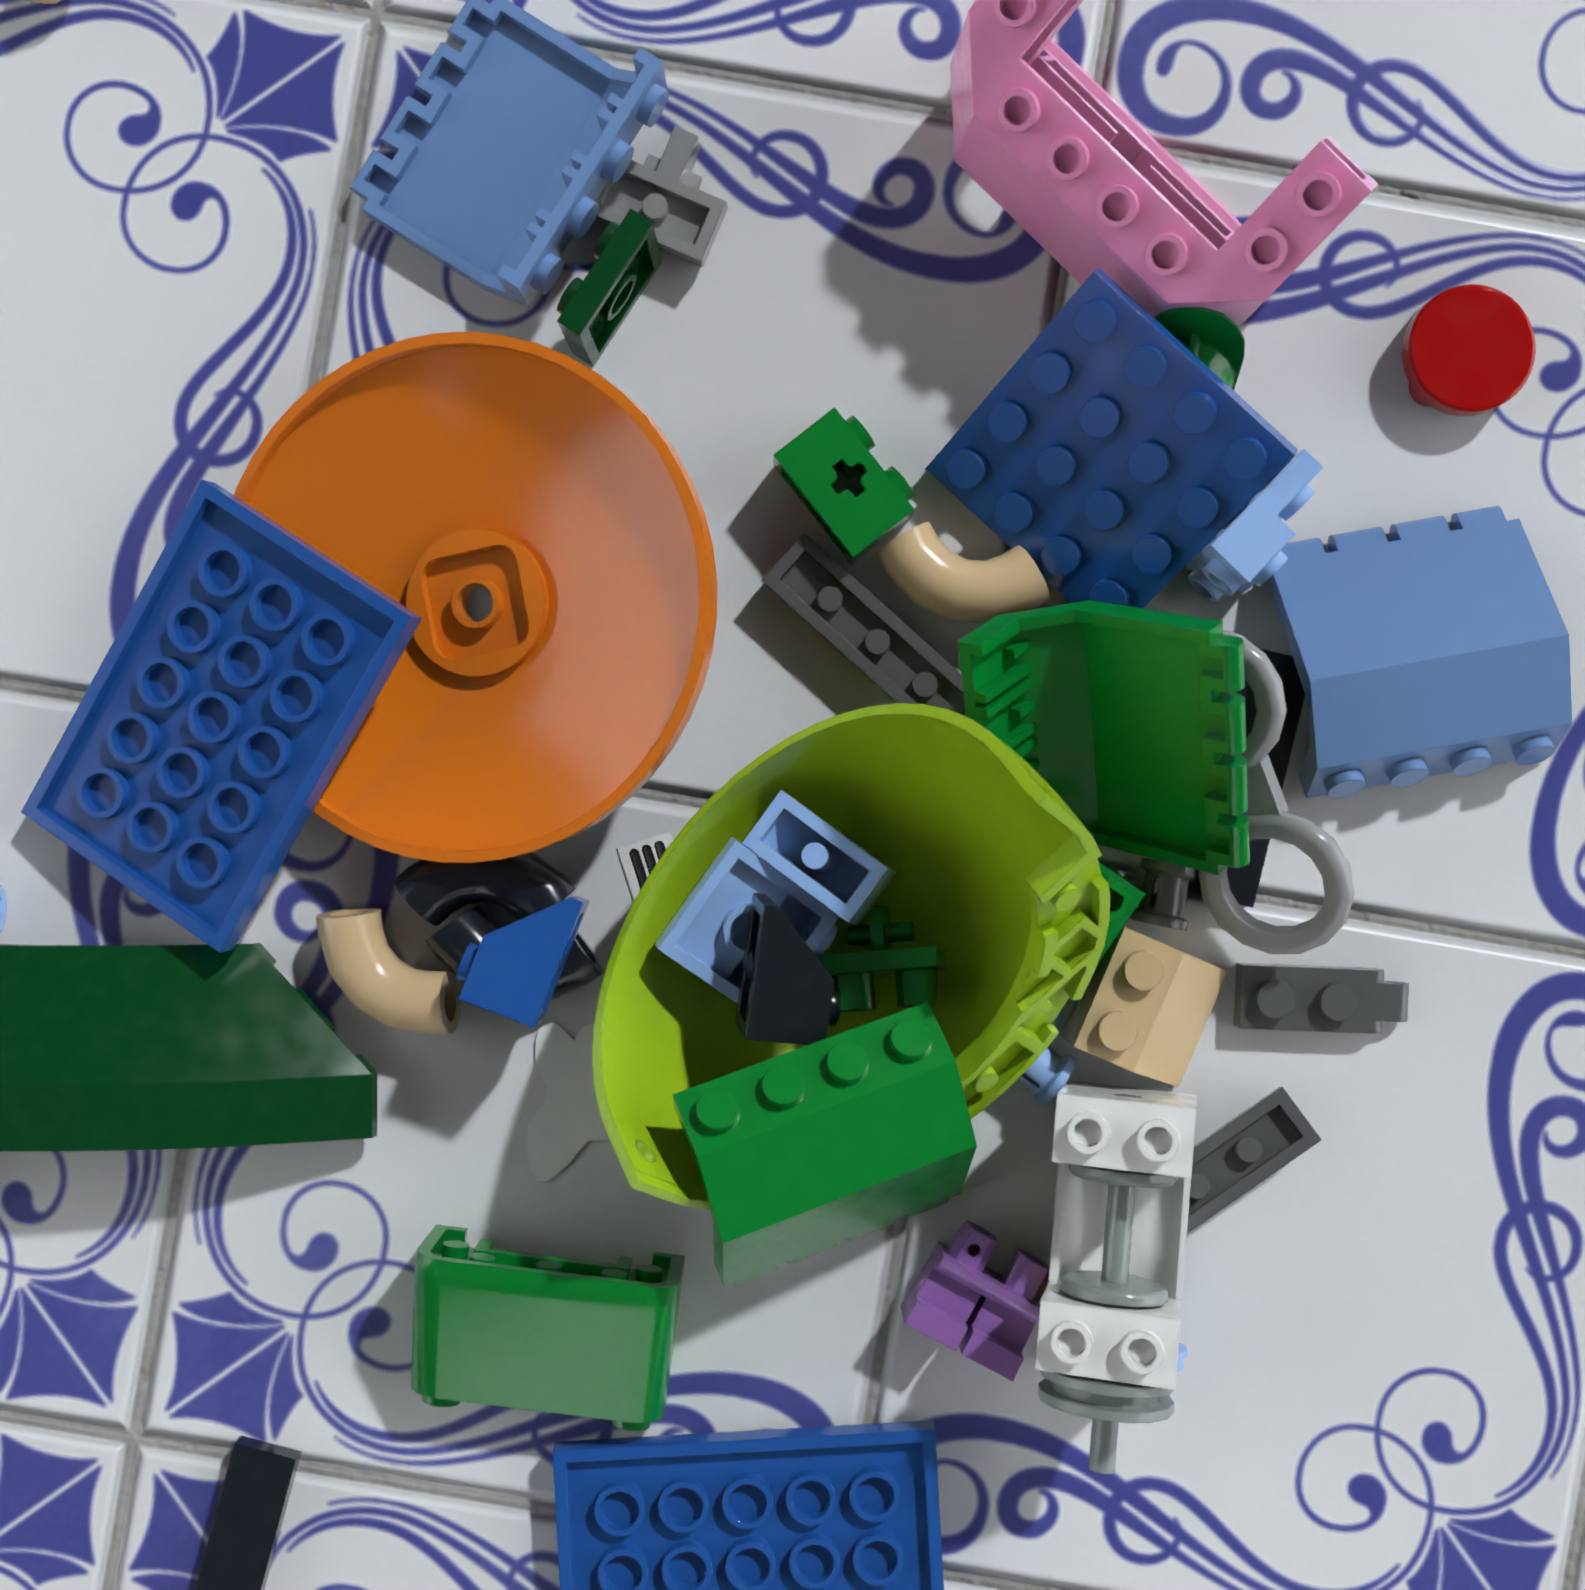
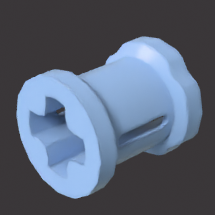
[1018,1047,1077,1106]

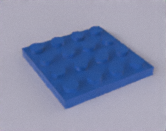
[925,268,1298,608]

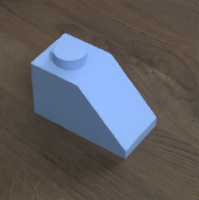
[742,790,896,925]

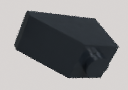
[735,893,841,1045]

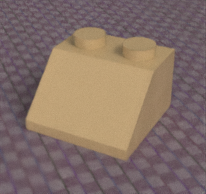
[1061,926,1228,1087]

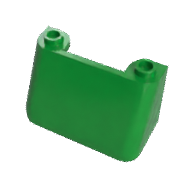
[411,1224,685,1431]

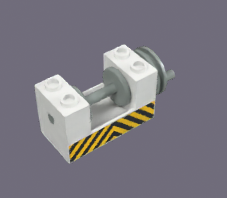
[1035,1081,1197,1474]

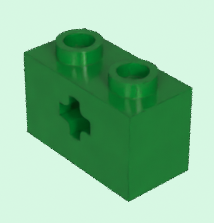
[773,407,915,565]

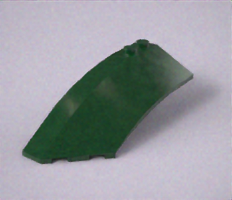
[0,943,377,1151]

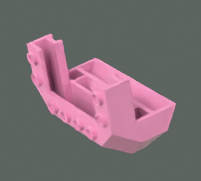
[950,0,1378,327]

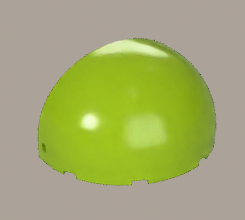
[592,703,1110,1210]

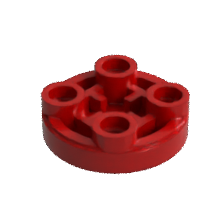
[1402,284,1536,416]

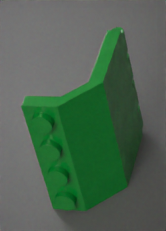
[958,600,1250,875]
[672,1001,977,1286]

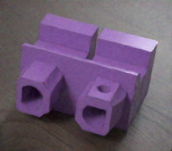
[900,1220,1049,1382]

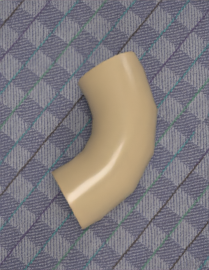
[875,521,1050,623]
[316,907,460,1035]

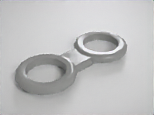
[1198,629,1355,954]

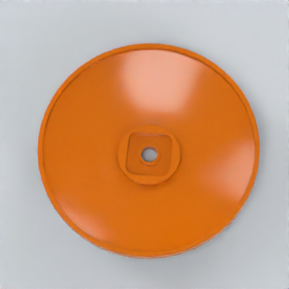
[234,331,717,863]

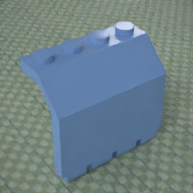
[349,0,669,307]
[1267,506,1572,799]

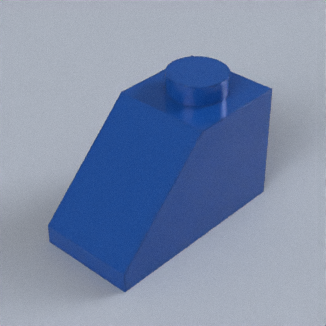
[456,896,590,1028]

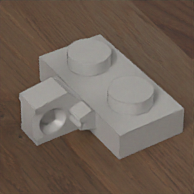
[595,126,728,267]

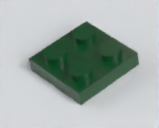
[557,208,662,367]

